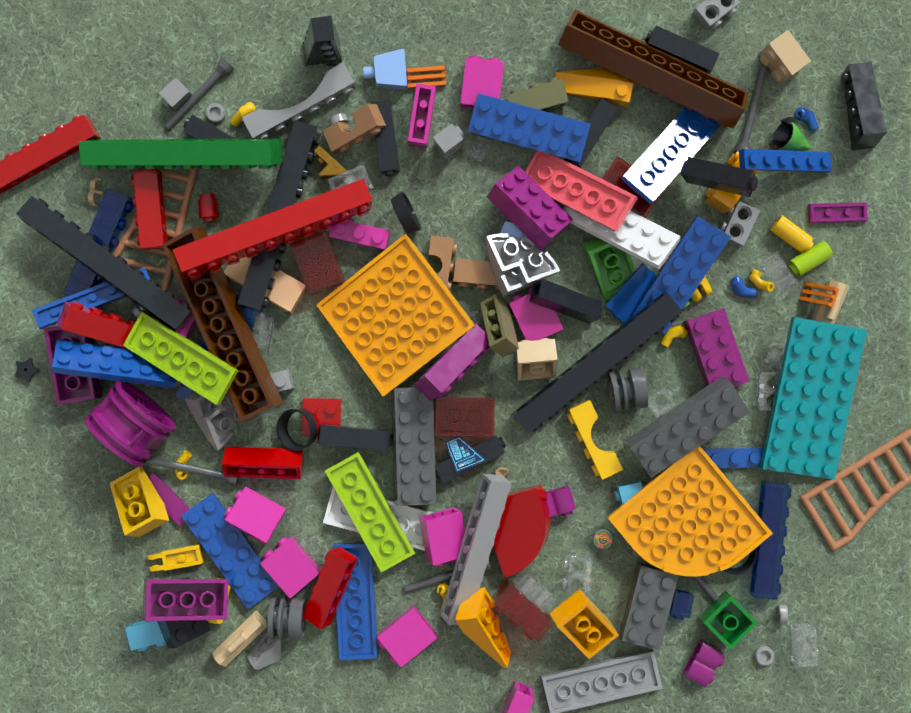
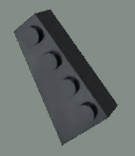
[302,16,342,66]
[841,62,887,150]

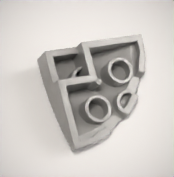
[485,234,560,297]
[185,392,240,450]

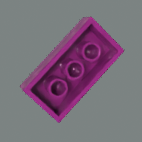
[487,166,573,251]
[683,308,750,387]
[414,324,490,401]
[44,326,102,405]
[142,579,229,621]

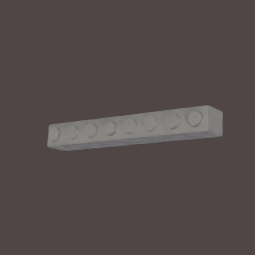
[440,473,511,625]

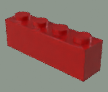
[131,169,168,250]
[57,301,137,348]
[222,446,304,479]
[303,547,358,629]

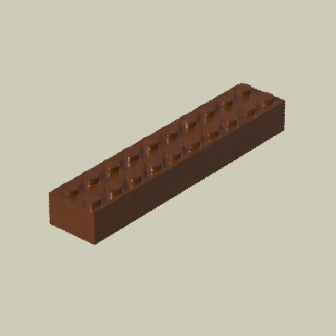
[558,9,749,129]
[162,227,283,422]

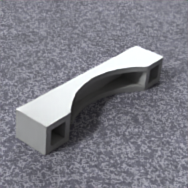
[242,62,356,139]

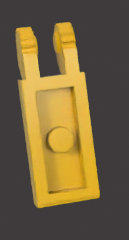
[147,544,204,572]

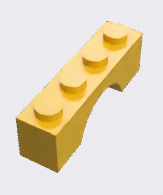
[567,399,623,480]

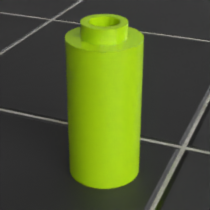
[788,241,833,277]

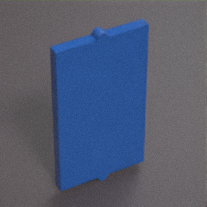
[605,263,657,323]

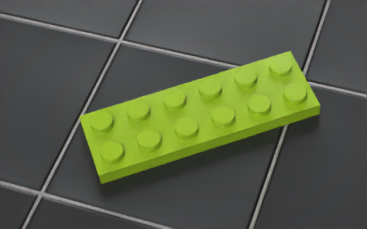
[123,312,238,405]
[325,452,415,573]

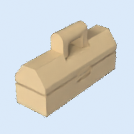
[811,280,849,324]
[212,610,267,667]

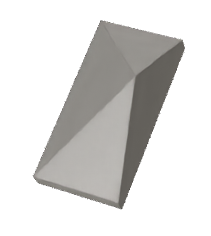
[247,630,282,670]

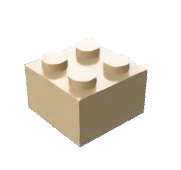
[759,30,811,84]
[515,338,558,381]

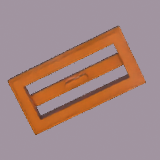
[407,65,446,89]
[799,282,840,308]

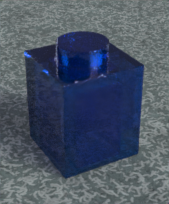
[669,589,694,620]

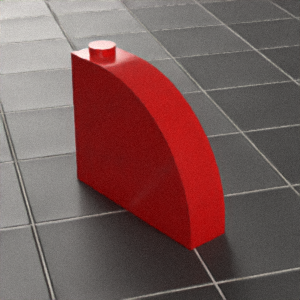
[494,484,550,577]

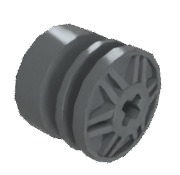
[607,367,649,412]
[266,598,306,640]

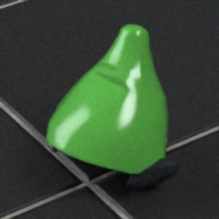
[769,117,811,151]

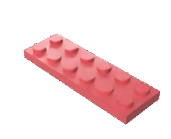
[525,151,638,233]

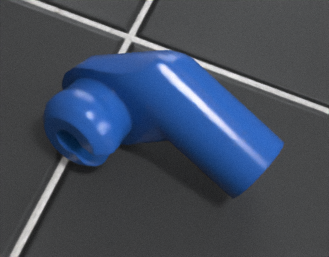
[795,107,819,132]
[731,276,757,298]

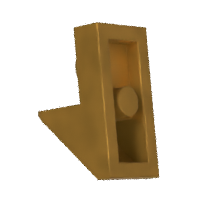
[314,146,349,179]

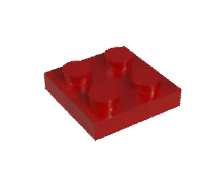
[302,398,342,437]

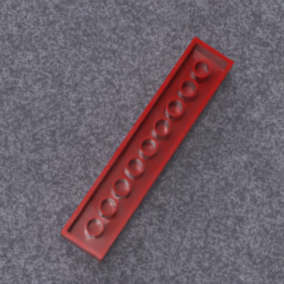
[173,178,373,280]

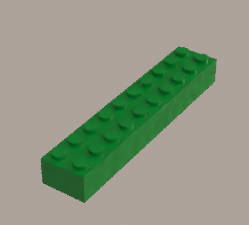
[79,139,283,169]

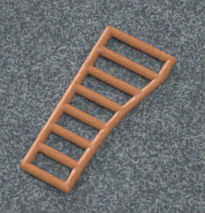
[112,168,198,291]
[800,428,911,551]

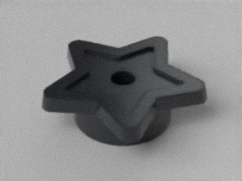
[14,358,39,383]

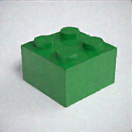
[698,591,758,650]

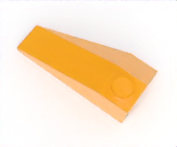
[555,67,634,107]
[455,587,511,668]

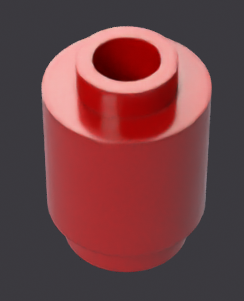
[198,194,219,223]

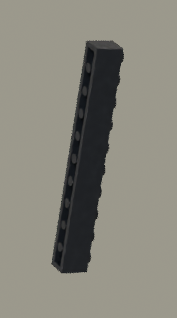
[238,120,320,313]
[16,196,192,333]
[514,291,682,433]

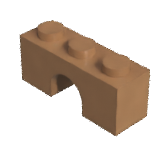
[322,104,386,154]
[428,235,457,292]

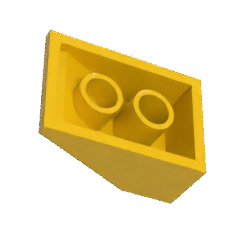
[109,466,169,537]

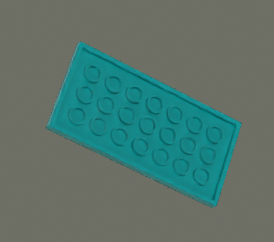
[760,317,867,480]

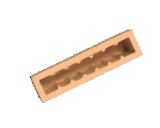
[224,257,306,314]

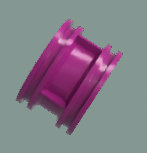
[84,381,177,466]

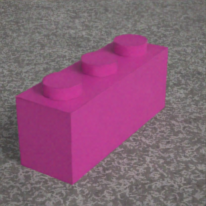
[408,83,436,148]
[329,221,391,251]

